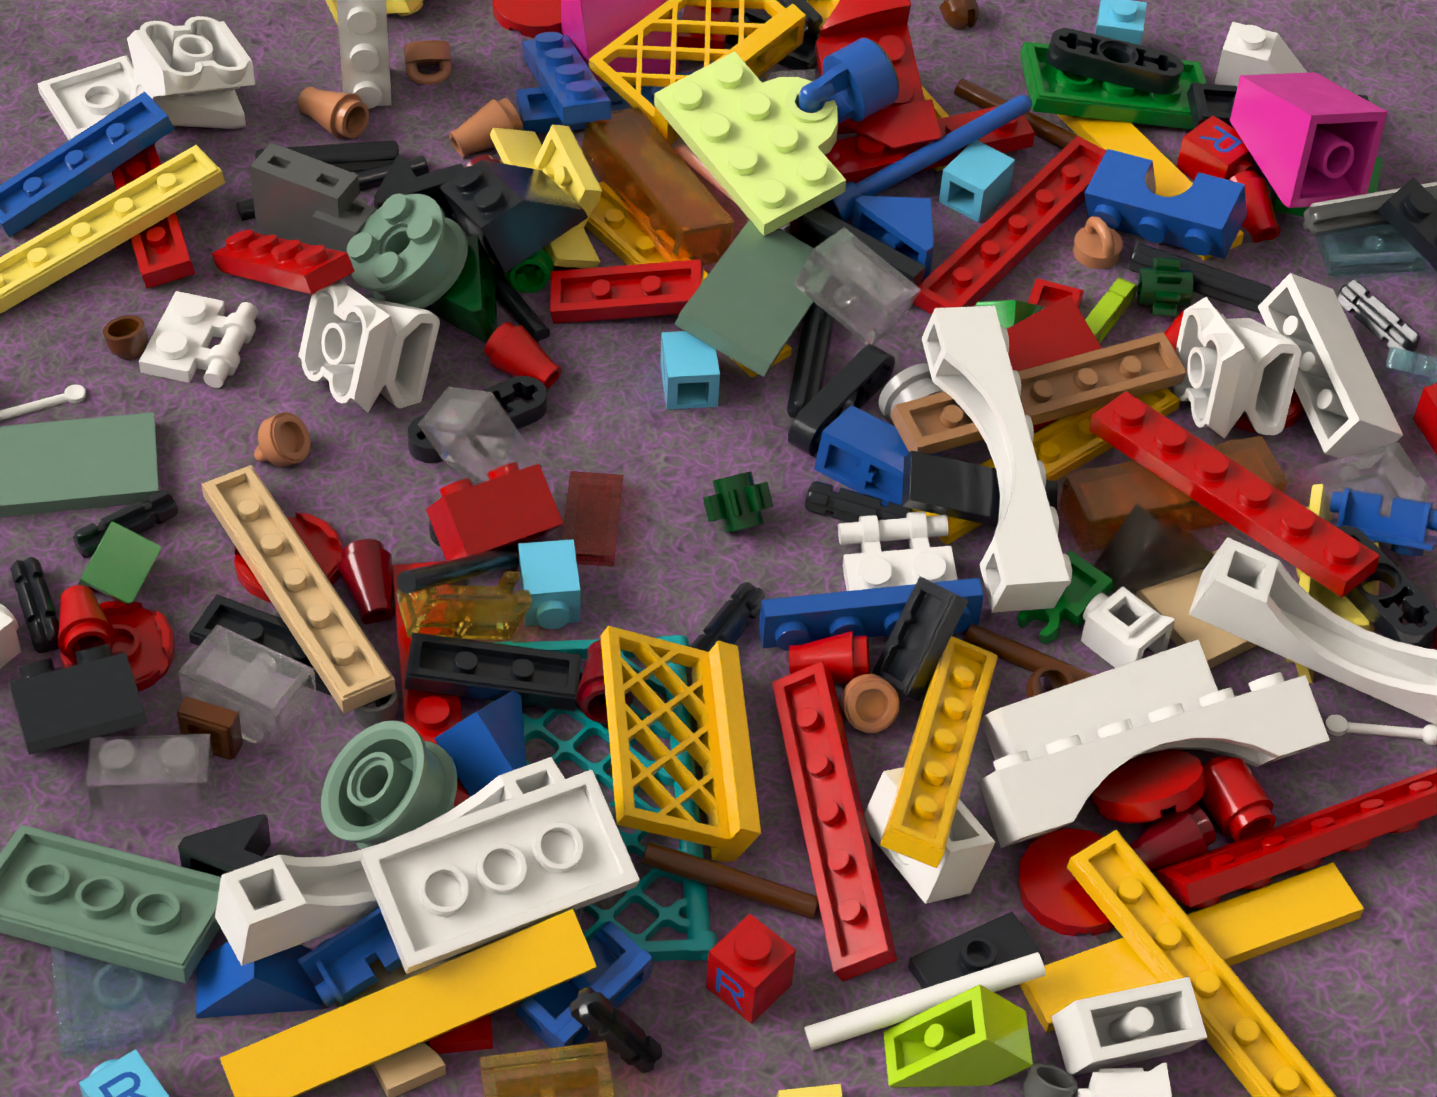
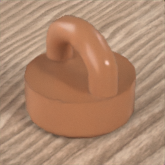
[404,40,451,85]
[1073,216,1123,269]
[254,412,311,468]
[840,674,899,733]

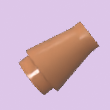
[298,87,369,139]
[449,98,524,158]

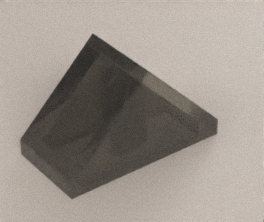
[1094,503,1214,593]

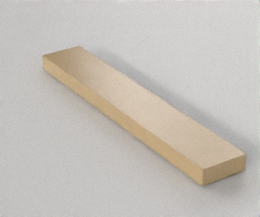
[201,465,396,714]

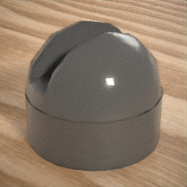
[353,690,399,728]
[1023,1063,1078,1097]

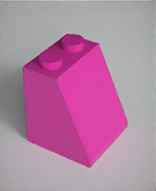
[561,0,679,81]
[1230,72,1388,208]

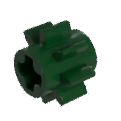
[1137,257,1193,318]
[703,471,774,533]

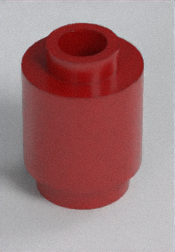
[1200,756,1276,842]

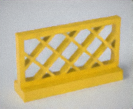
[589,0,806,148]
[600,626,761,862]

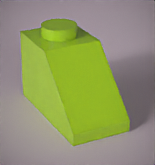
[883,984,1033,1088]

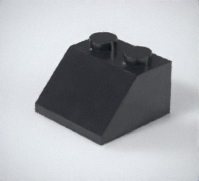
[440,160,588,273]
[8,643,147,755]

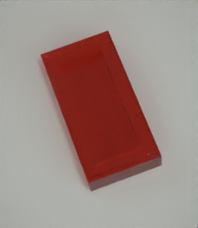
[562,471,623,567]

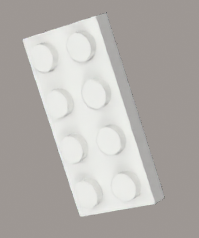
[361,770,640,974]

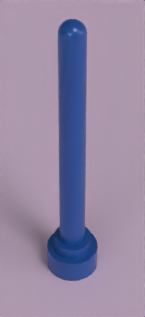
[825,95,1032,222]

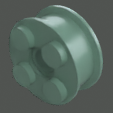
[347,193,468,309]
[321,721,457,850]

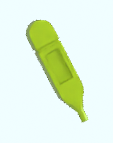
[1085,277,1138,344]

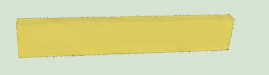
[0,145,226,314]

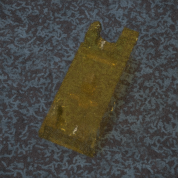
[395,571,533,640]
[480,1041,614,1097]

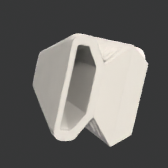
[127,16,255,129]
[298,280,440,412]
[1173,297,1302,439]

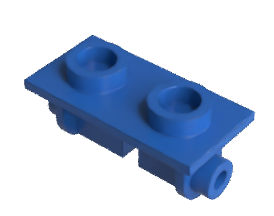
[1329,488,1437,556]
[298,906,402,1008]

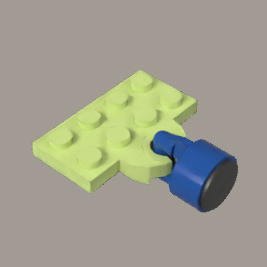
[654,37,899,236]

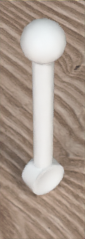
[0,384,86,421]
[1325,714,1437,745]

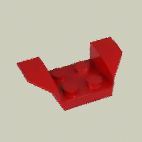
[815,0,941,150]

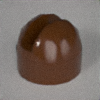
[939,0,979,30]
[103,315,148,360]
[1026,664,1074,698]

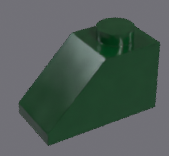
[431,234,498,343]

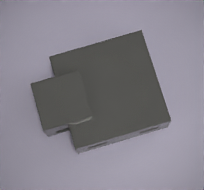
[250,142,377,252]

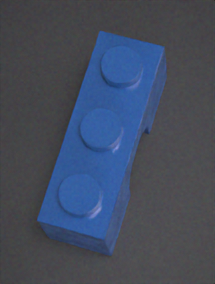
[1084,149,1247,259]

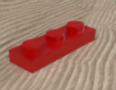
[550,259,704,324]

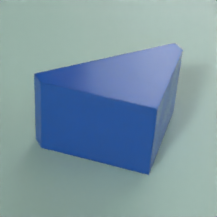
[852,196,934,281]
[434,690,527,797]
[196,942,322,1018]

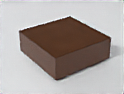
[177,696,243,760]

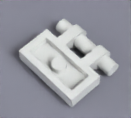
[139,291,258,388]
[838,511,958,591]

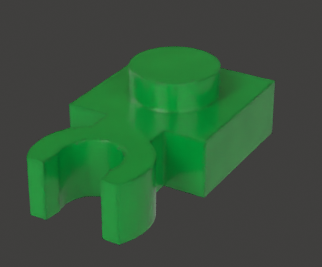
[1018,550,1113,645]

